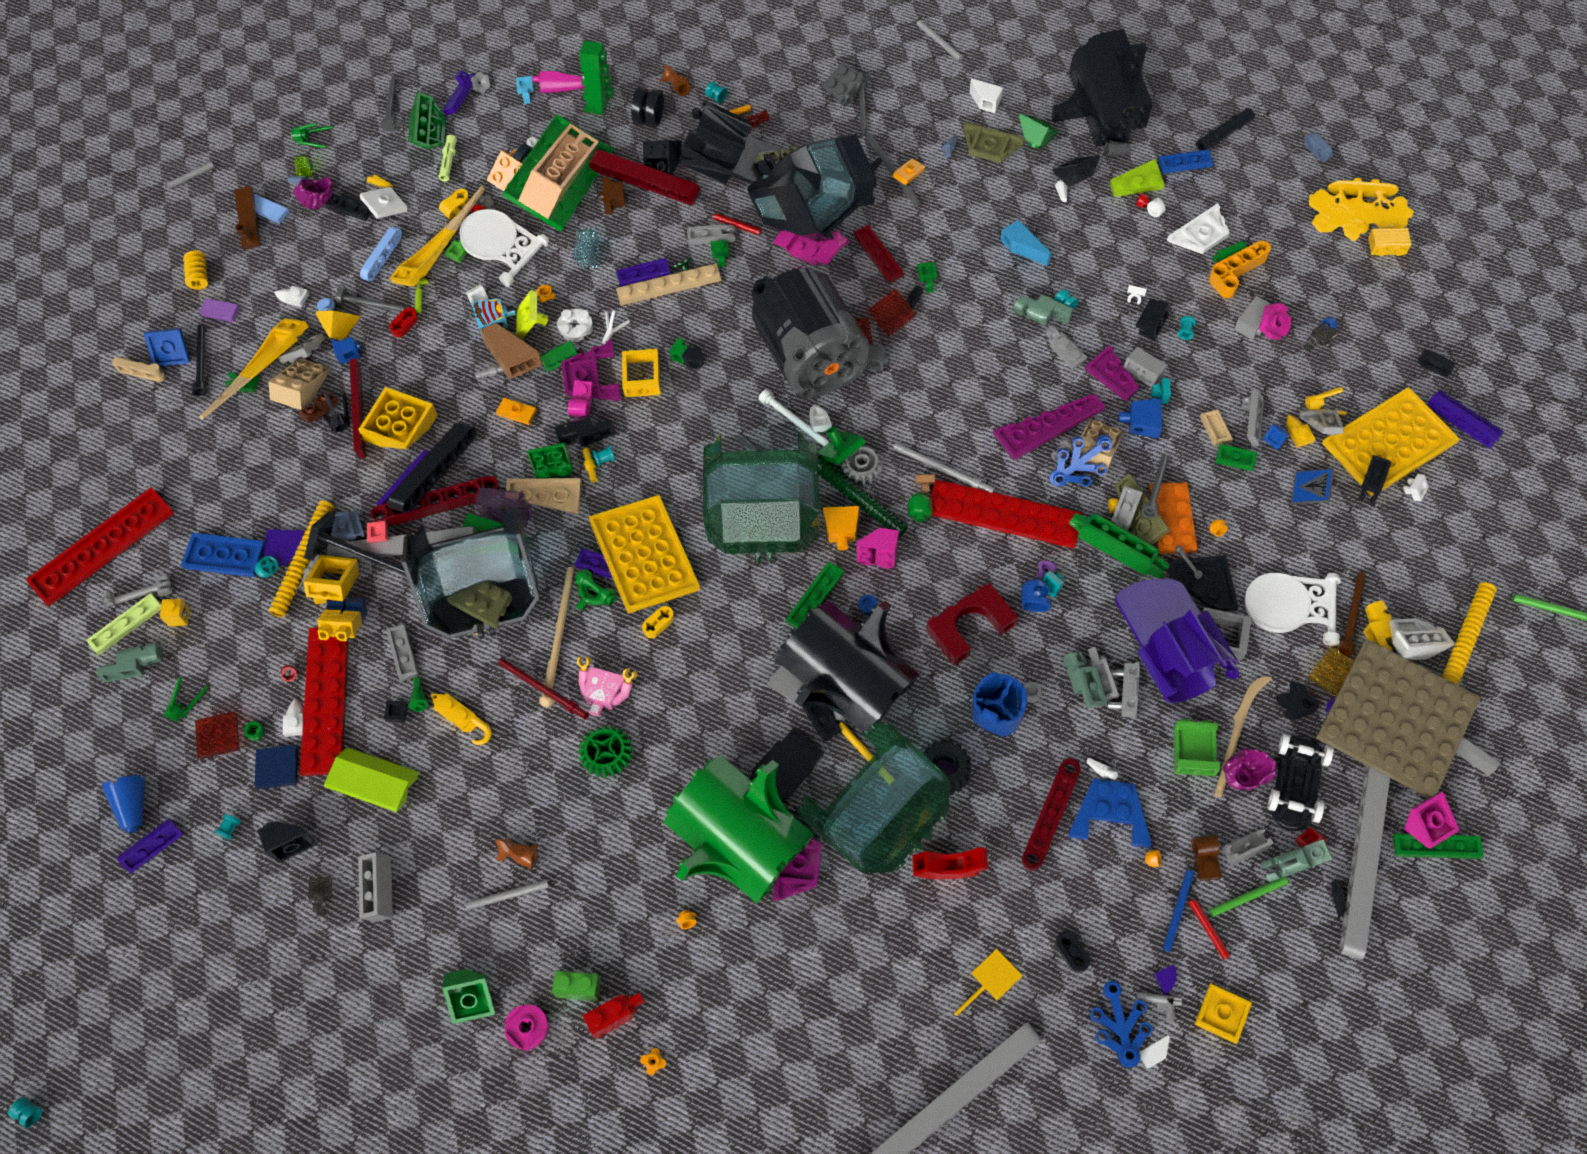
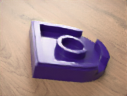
[263,529,305,566]

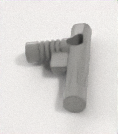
[1137,992,1182,1023]

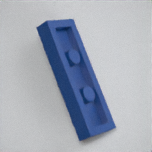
[1158,150,1213,174]

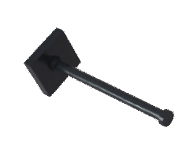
[304,511,428,584]

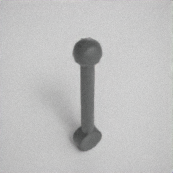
[1175,545,1203,579]

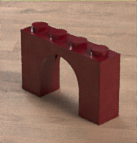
[926,583,1018,666]

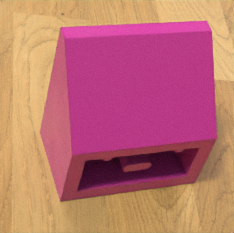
[857,528,899,569]

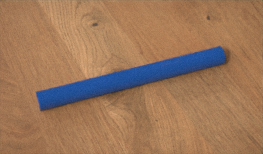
[1162,870,1194,952]

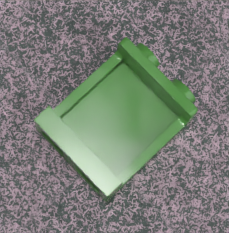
[1173,719,1220,777]

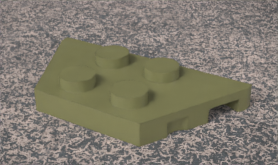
[963,122,1026,163]
[447,581,513,629]

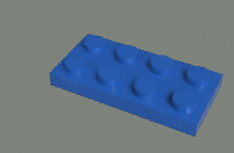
[181,533,265,578]

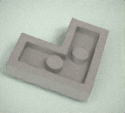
[278,333,325,363]

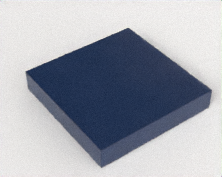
[255,745,298,789]

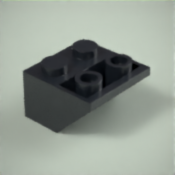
[643,140,682,175]

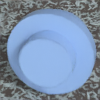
[317,298,335,311]

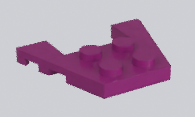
[561,339,621,401]

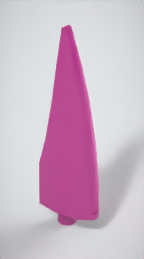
[532,71,585,93]

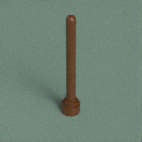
[1337,572,1366,656]

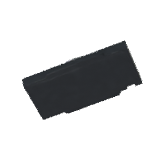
[749,729,824,803]

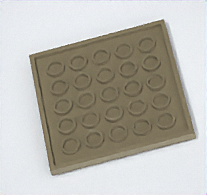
[1316,638,1481,798]

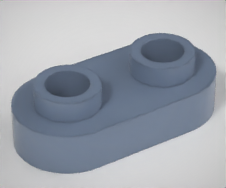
[1304,132,1333,162]

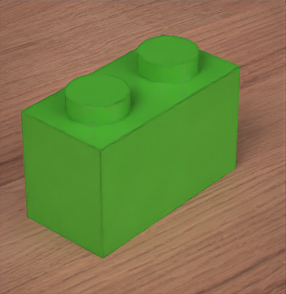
[552,971,601,1001]

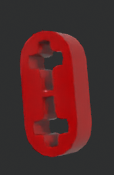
[389,308,418,337]

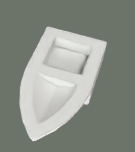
[274,286,309,307]
[809,404,832,433]
[283,699,304,737]

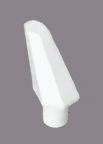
[1055,179,1067,202]
[1086,758,1118,779]

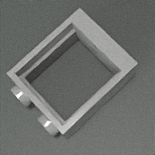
[1202,607,1252,660]

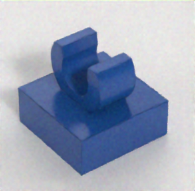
[1263,423,1290,450]

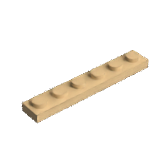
[616,263,721,306]

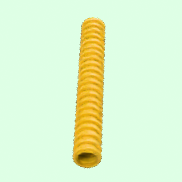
[269,501,335,617]
[1442,582,1497,686]

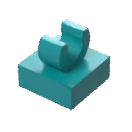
[1151,378,1171,404]
[1042,571,1064,598]

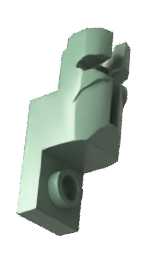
[1013,294,1073,326]
[96,643,163,682]
[1063,651,1108,708]
[1261,839,1333,882]

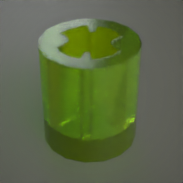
[294,155,311,178]

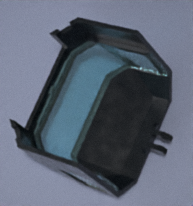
[747,133,877,242]
[402,506,539,640]

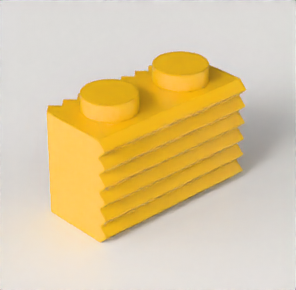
[1368,228,1411,256]

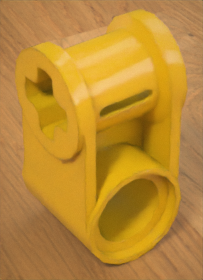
[439,189,470,221]

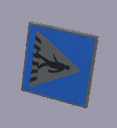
[1291,469,1334,505]

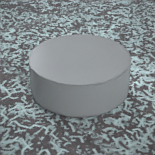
[1023,682,1042,703]

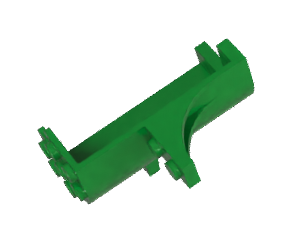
[663,755,814,903]

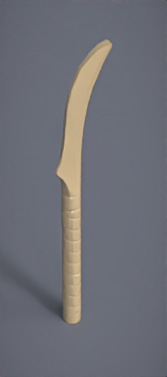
[1214,676,1272,797]

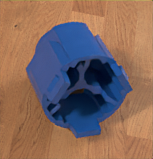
[971,672,1027,737]

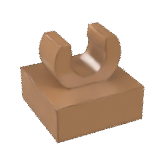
[915,474,935,494]

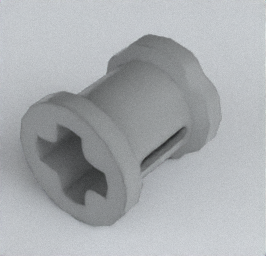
[1051,440,1073,463]

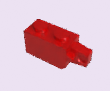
[582,992,645,1040]

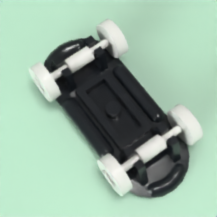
[1267,734,1334,831]

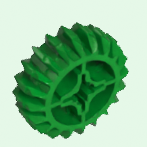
[578,724,633,778]

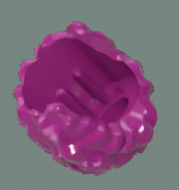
[293,177,334,209]
[1223,748,1277,791]

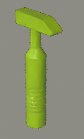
[415,278,429,313]

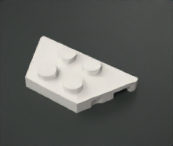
[1167,203,1230,254]

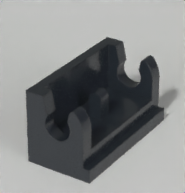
[1136,298,1169,341]

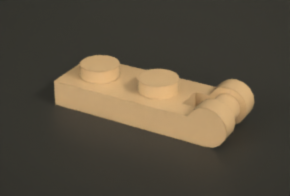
[111,357,166,382]

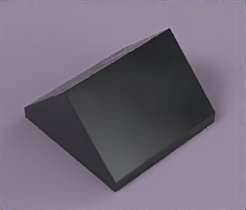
[1052,155,1100,187]

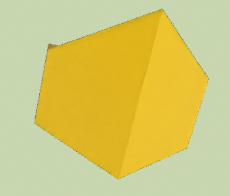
[315,310,361,340]

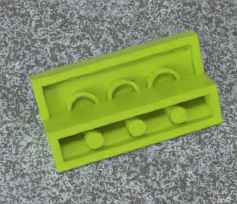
[324,747,418,812]

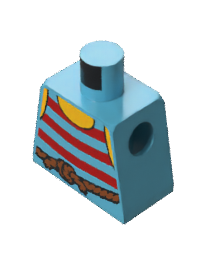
[471,298,516,333]

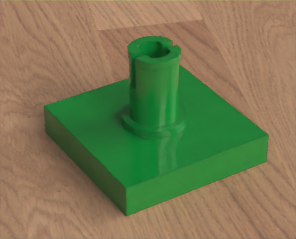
[816,427,866,465]

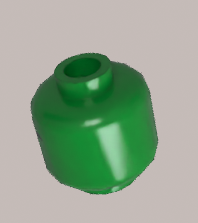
[907,493,932,522]

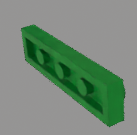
[785,562,844,629]
[1392,834,1484,859]

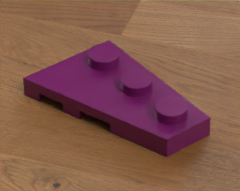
[1085,345,1139,402]

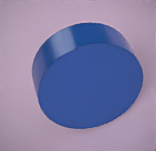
[858,595,878,615]

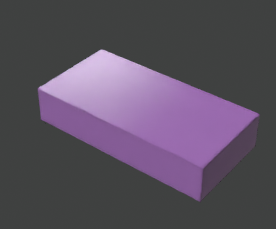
[199,298,240,322]

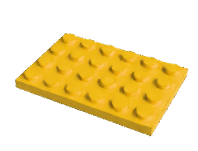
[1322,387,1460,497]
[588,495,700,614]

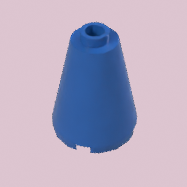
[102,775,146,834]

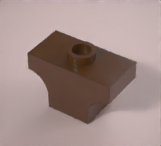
[600,177,626,215]

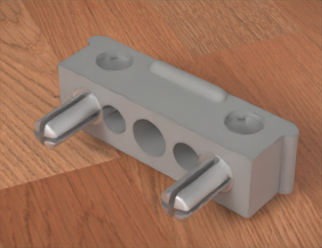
[1108,662,1140,719]

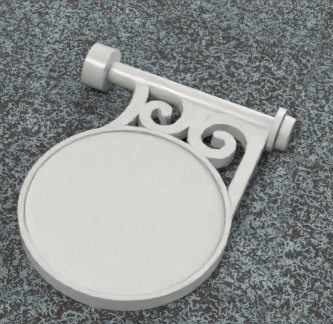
[460,209,549,287]
[1244,573,1341,646]

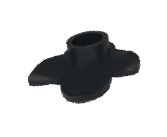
[1276,682,1317,720]

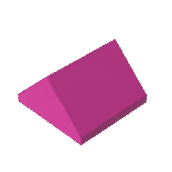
[1405,792,1460,848]

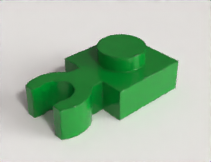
[225,373,260,393]

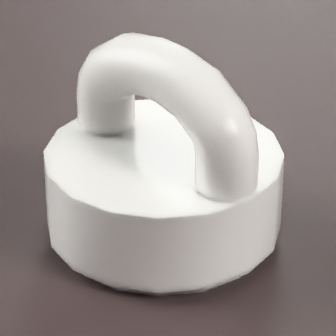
[1147,198,1165,217]

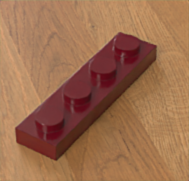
[854,225,904,284]

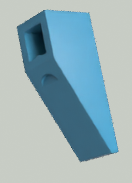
[1001,220,1051,266]

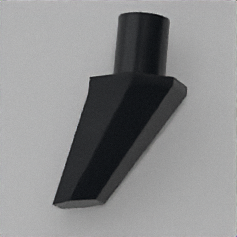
[1331,880,1345,917]

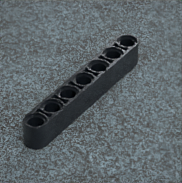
[388,422,476,514]

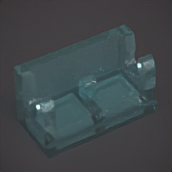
[573,228,599,268]

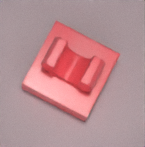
[367,521,388,543]

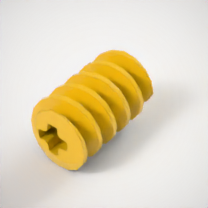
[183,250,208,290]

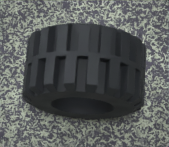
[919,740,971,796]

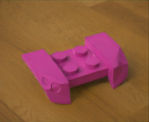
[773,230,850,266]

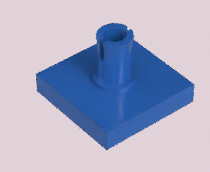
[144,328,191,366]

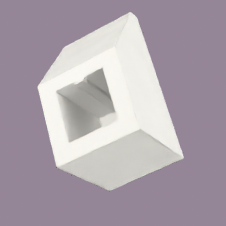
[970,79,1003,113]

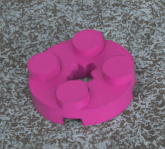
[1259,303,1291,340]
[505,1005,549,1051]

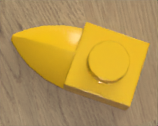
[1286,414,1316,448]

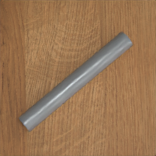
[166,162,214,189]

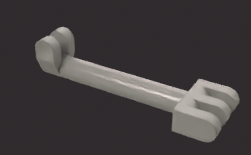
[103,575,173,607]

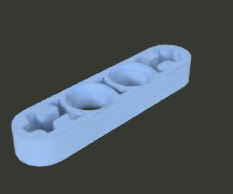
[360,226,402,282]

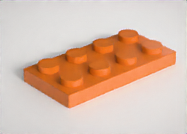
[1148,482,1197,554]

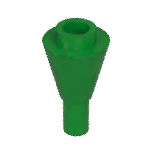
[408,677,429,712]

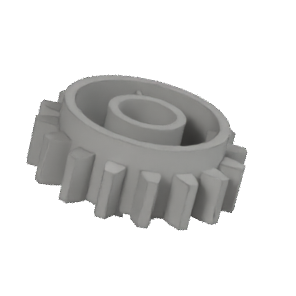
[842,446,882,485]

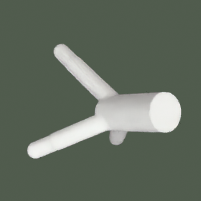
[602,310,630,345]

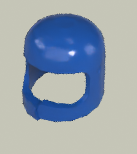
[1021,579,1051,612]

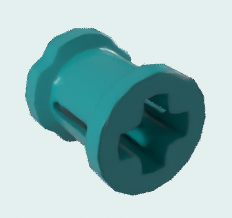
[1177,316,1196,340]
[592,445,615,467]
[214,814,241,840]

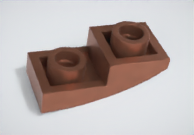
[299,393,338,424]

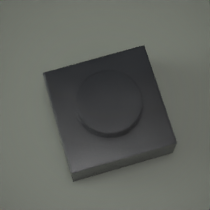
[384,701,408,723]

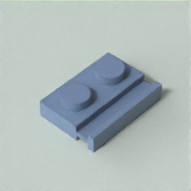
[333,508,364,542]

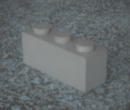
[358,852,393,922]

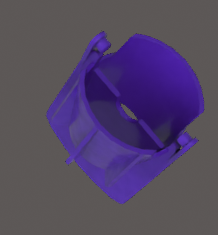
[1115,579,1239,703]

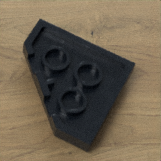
[1168,555,1238,612]

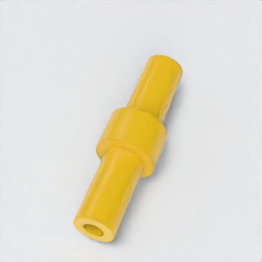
[582,448,598,482]

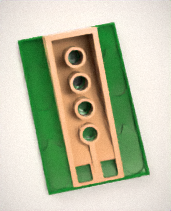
[502,114,614,232]

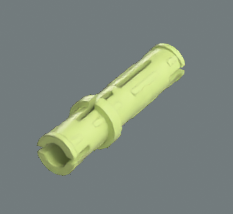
[438,135,457,181]

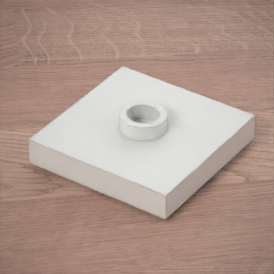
[360,187,407,219]

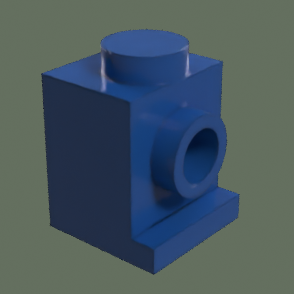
[331,337,362,364]

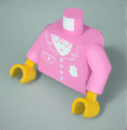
[577,656,637,717]

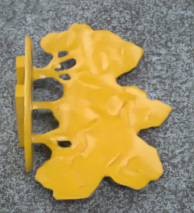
[1309,178,1414,242]

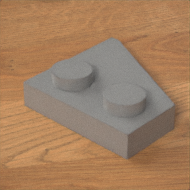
[1299,410,1344,436]

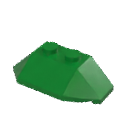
[408,91,446,149]

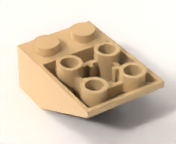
[269,358,330,410]
[1070,419,1125,476]

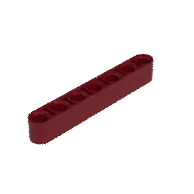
[588,150,701,205]
[371,476,500,527]

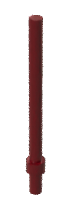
[498,658,589,720]

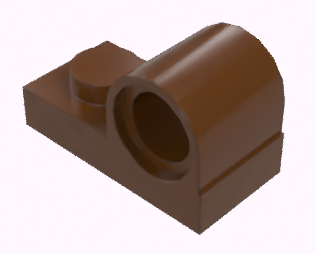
[1191,835,1222,881]

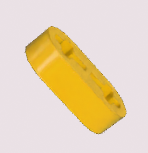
[642,606,674,638]

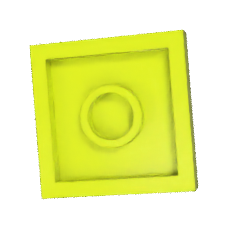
[516,290,548,339]

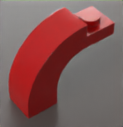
[912,847,988,880]

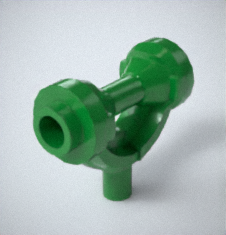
[575,569,617,611]

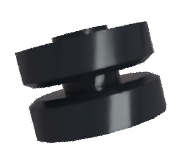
[631,87,664,127]

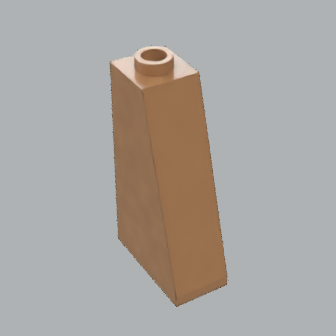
[480,323,542,380]

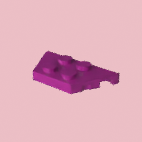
[773,839,822,902]

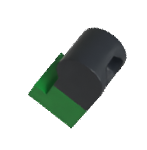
[669,337,704,369]

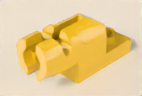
[1363,600,1393,652]

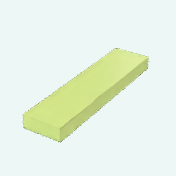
[86,593,161,655]

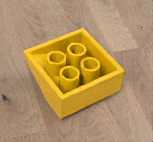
[358,387,438,449]

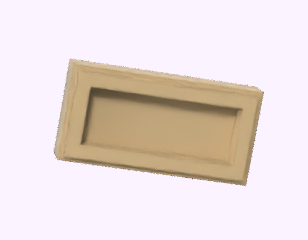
[1200,409,1233,447]

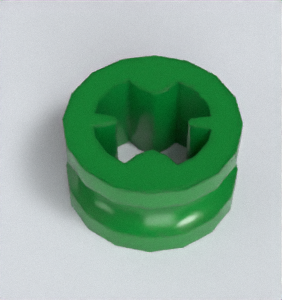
[244,721,265,741]

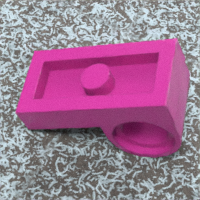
[568,380,594,418]

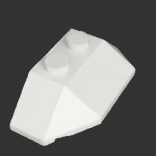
[1389,618,1455,661]

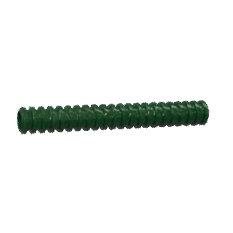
[804,451,908,537]

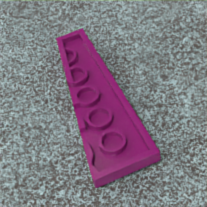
[993,393,1105,461]

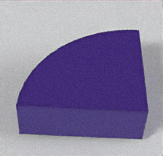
[1154,964,1177,995]

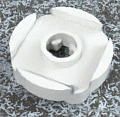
[557,309,593,342]

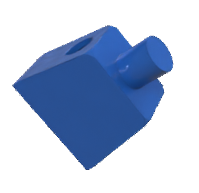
[1118,399,1162,438]

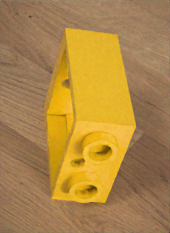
[622,349,661,397]
[303,555,360,601]

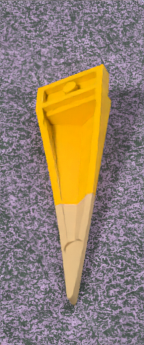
[390,185,485,287]
[199,318,309,420]

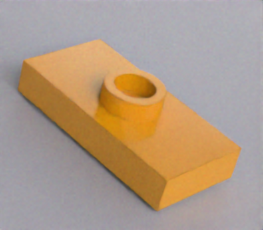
[893,158,925,185]
[496,398,537,425]

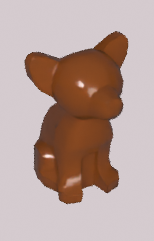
[659,65,691,96]
[495,838,538,870]

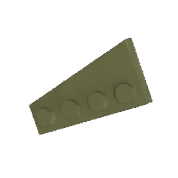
[1115,473,1171,545]

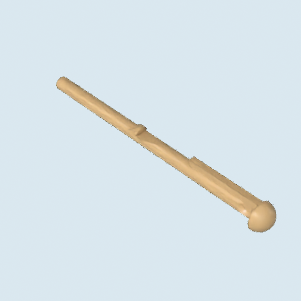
[539,567,575,708]

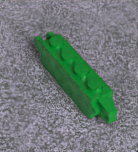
[1069,513,1170,579]

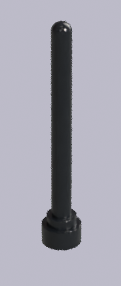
[192,324,207,396]

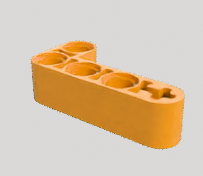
[1209,241,1271,299]

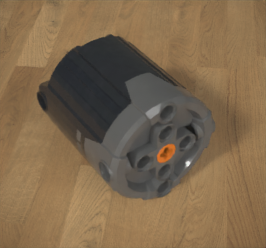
[751,268,870,399]

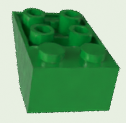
[527,443,574,479]

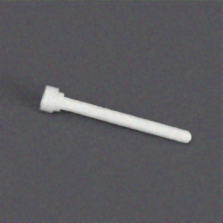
[758,389,829,446]

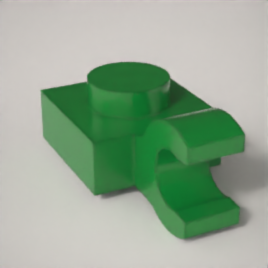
[710,239,729,268]
[917,262,937,293]

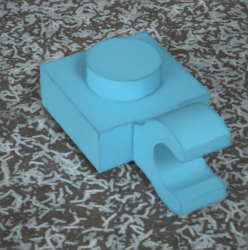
[516,76,534,104]

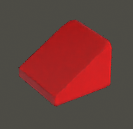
[1295,827,1327,847]

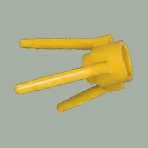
[1305,387,1347,415]

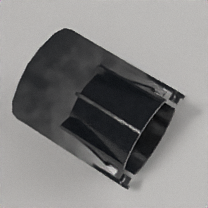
[679,100,779,184]

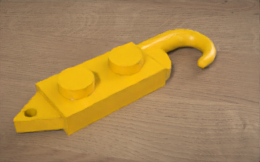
[431,693,492,745]

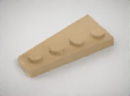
[505,478,582,514]

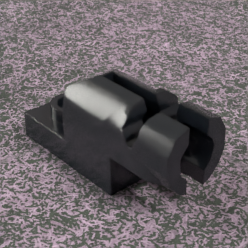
[554,416,615,447]

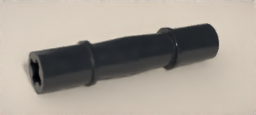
[1196,108,1255,151]

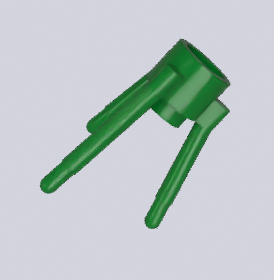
[291,122,334,149]
[163,677,209,722]

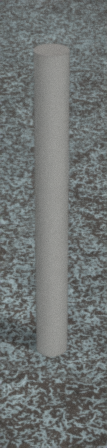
[916,20,963,62]
[465,880,549,910]

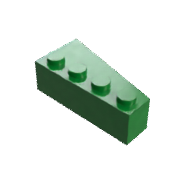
[579,40,614,115]

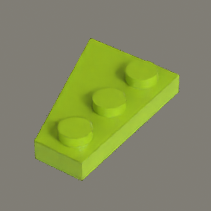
[1110,159,1165,197]

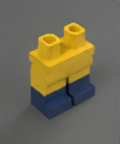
[317,597,367,641]

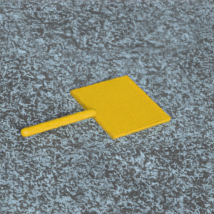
[954,949,1023,1016]

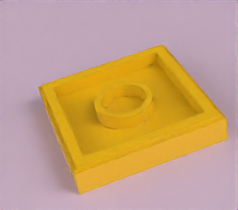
[1194,983,1252,1044]

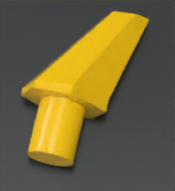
[367,175,393,189]

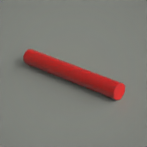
[713,213,762,236]
[1188,899,1231,960]

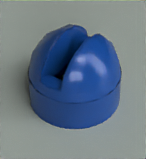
[1321,317,1337,333]

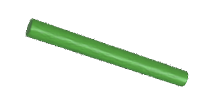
[1512,594,1587,621]
[1209,877,1288,917]

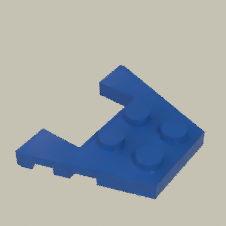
[1068,779,1151,848]

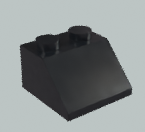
[257,821,317,863]

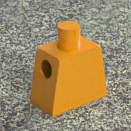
[823,506,859,551]

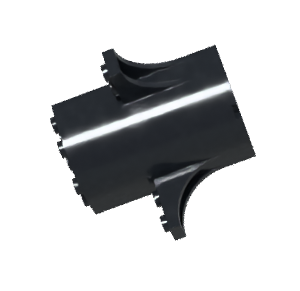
[1051,29,1153,147]
[775,601,920,736]

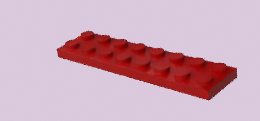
[930,479,1083,549]
[25,487,174,607]
[300,627,349,777]

